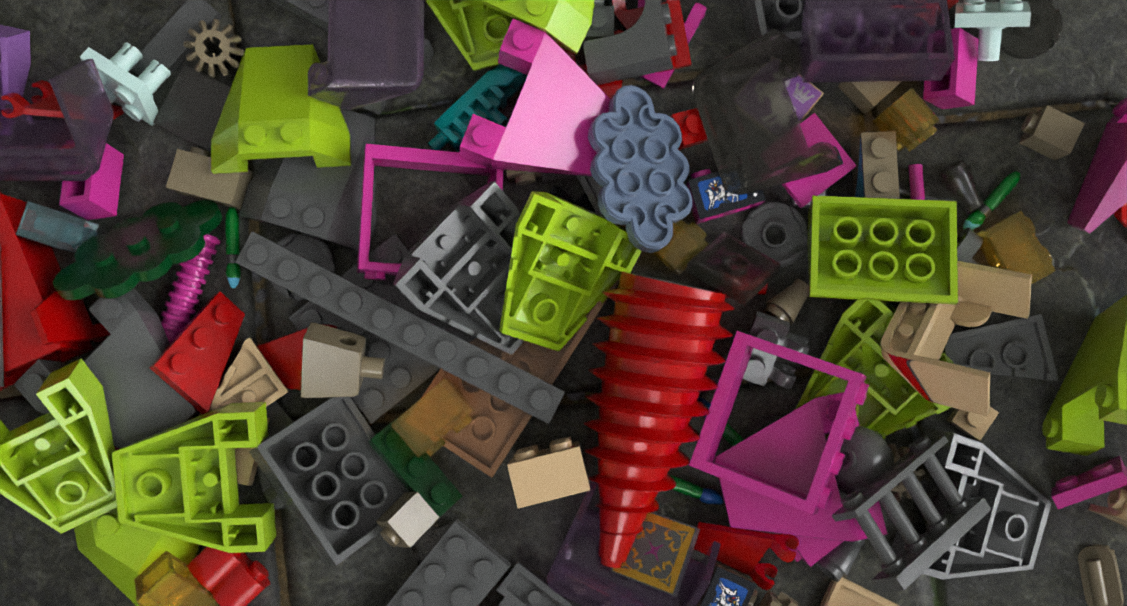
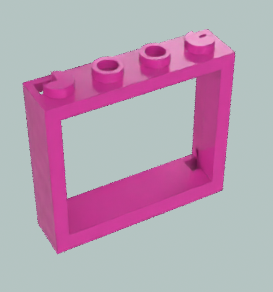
[357,144,504,280]
[689,331,869,515]

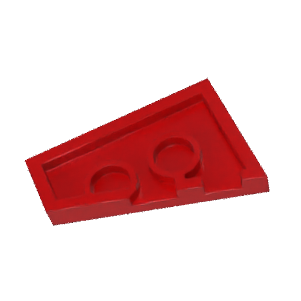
[149,291,245,414]

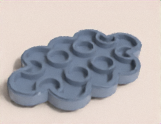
[588,85,692,253]

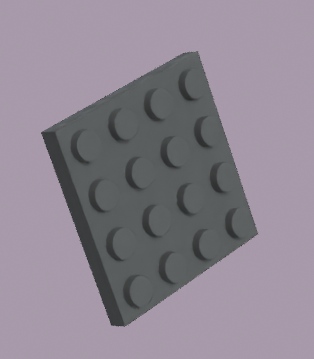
[288,234,476,424]

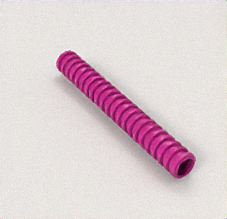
[114,234,221,450]

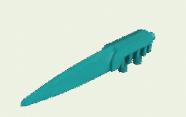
[427,64,528,152]

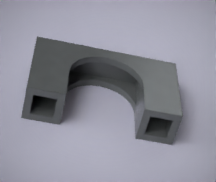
[583,0,677,85]

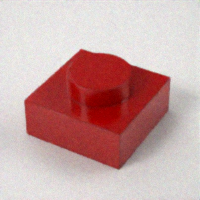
[670,107,711,150]

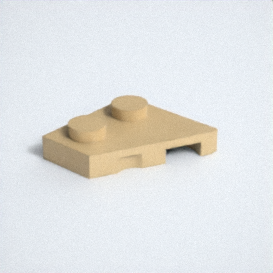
[211,338,289,410]

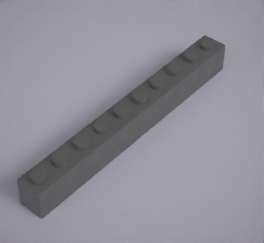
[235,232,565,424]

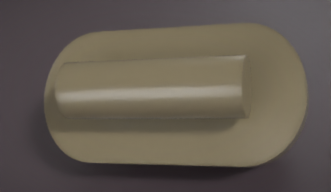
[1078,544,1124,606]

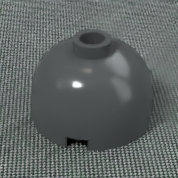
[826,426,894,495]

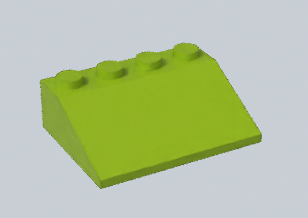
[807,196,958,305]

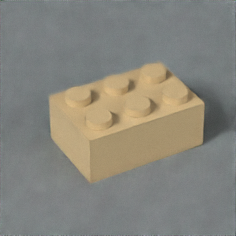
[507,436,590,508]

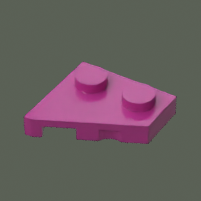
[1051,456,1127,509]

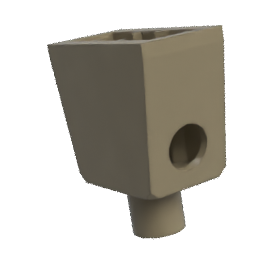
[301,322,385,398]

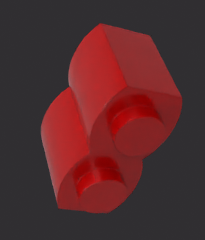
[187,547,271,606]

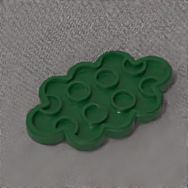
[53,200,222,300]

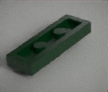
[368,418,463,517]

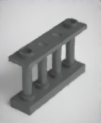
[832,435,991,593]

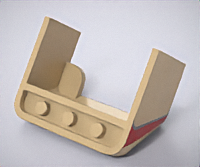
[881,261,1032,416]

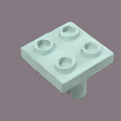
[954,0,1031,61]
[80,42,171,126]

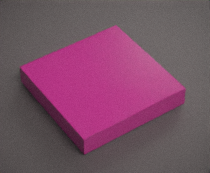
[759,113,857,208]

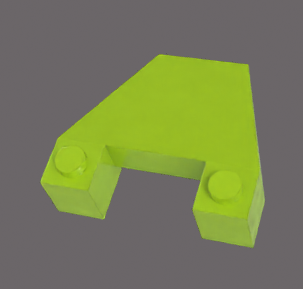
[1042,295,1127,456]
[0,358,117,534]
[112,402,276,553]

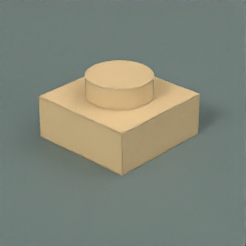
[947,407,999,441]

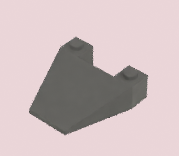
[14,289,199,449]
[892,427,1052,580]

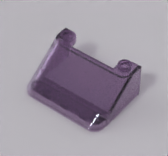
[308,0,424,110]

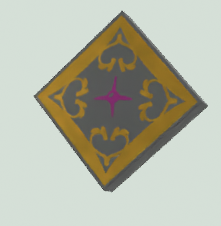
[610,512,700,597]

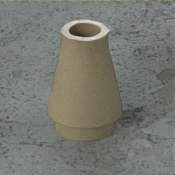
[763,279,809,325]

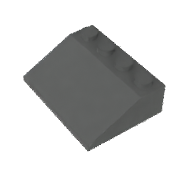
[249,397,410,566]

